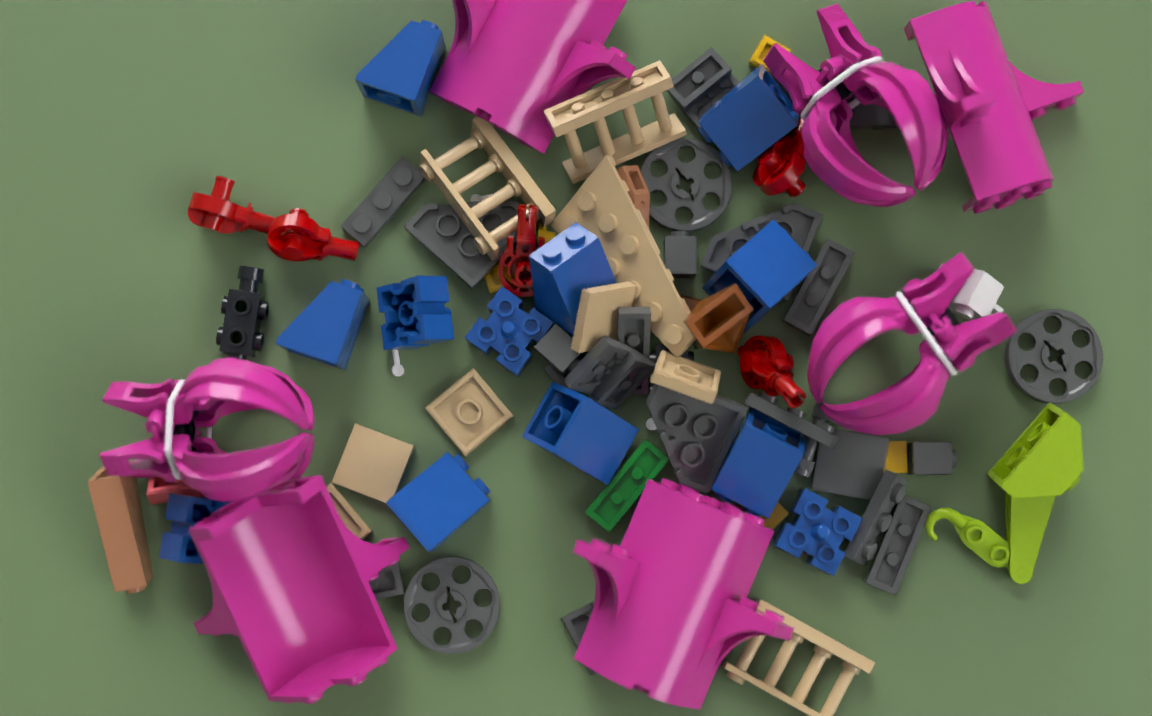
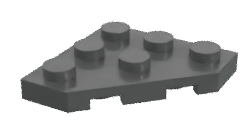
[404,200,537,290]
[700,203,823,302]
[646,383,747,493]

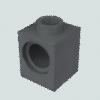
[663,231,696,279]
[534,324,586,378]
[907,442,957,475]

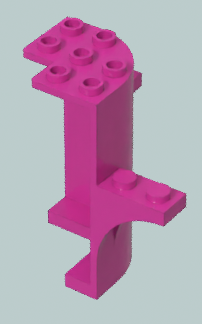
[429,0,636,154]
[904,1,1084,214]
[188,475,409,704]
[573,478,794,710]

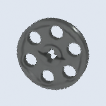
[640,138,732,232]
[1005,309,1103,404]
[404,557,500,654]

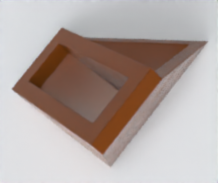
[684,284,754,353]

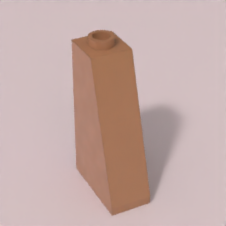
[88,460,153,594]

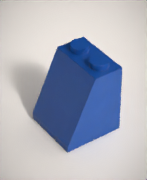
[355,20,446,117]
[699,64,799,171]
[702,219,817,333]
[529,222,617,336]
[275,279,370,370]
[522,381,639,485]
[711,407,807,519]
[386,452,491,552]

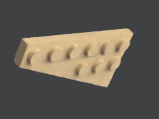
[551,155,696,357]

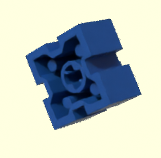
[376,276,454,350]
[465,286,554,377]
[772,488,863,576]
[159,493,233,564]

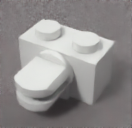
[939,263,1004,320]

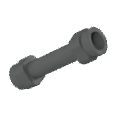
[794,402,830,478]

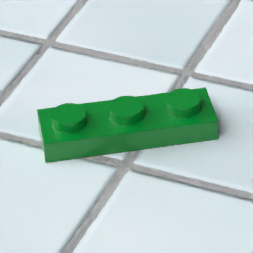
[585,439,669,532]

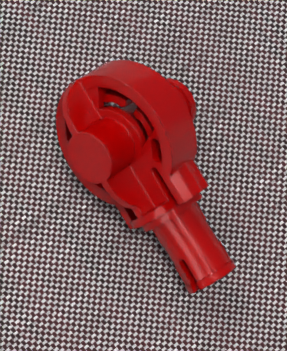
[753,116,806,198]
[188,176,275,234]
[498,205,545,297]
[267,208,359,262]
[737,335,806,408]

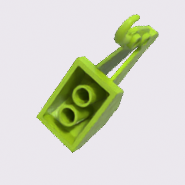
[925,402,1084,584]

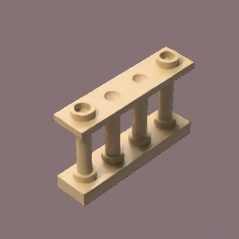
[543,60,687,184]
[419,117,556,261]
[722,598,875,716]

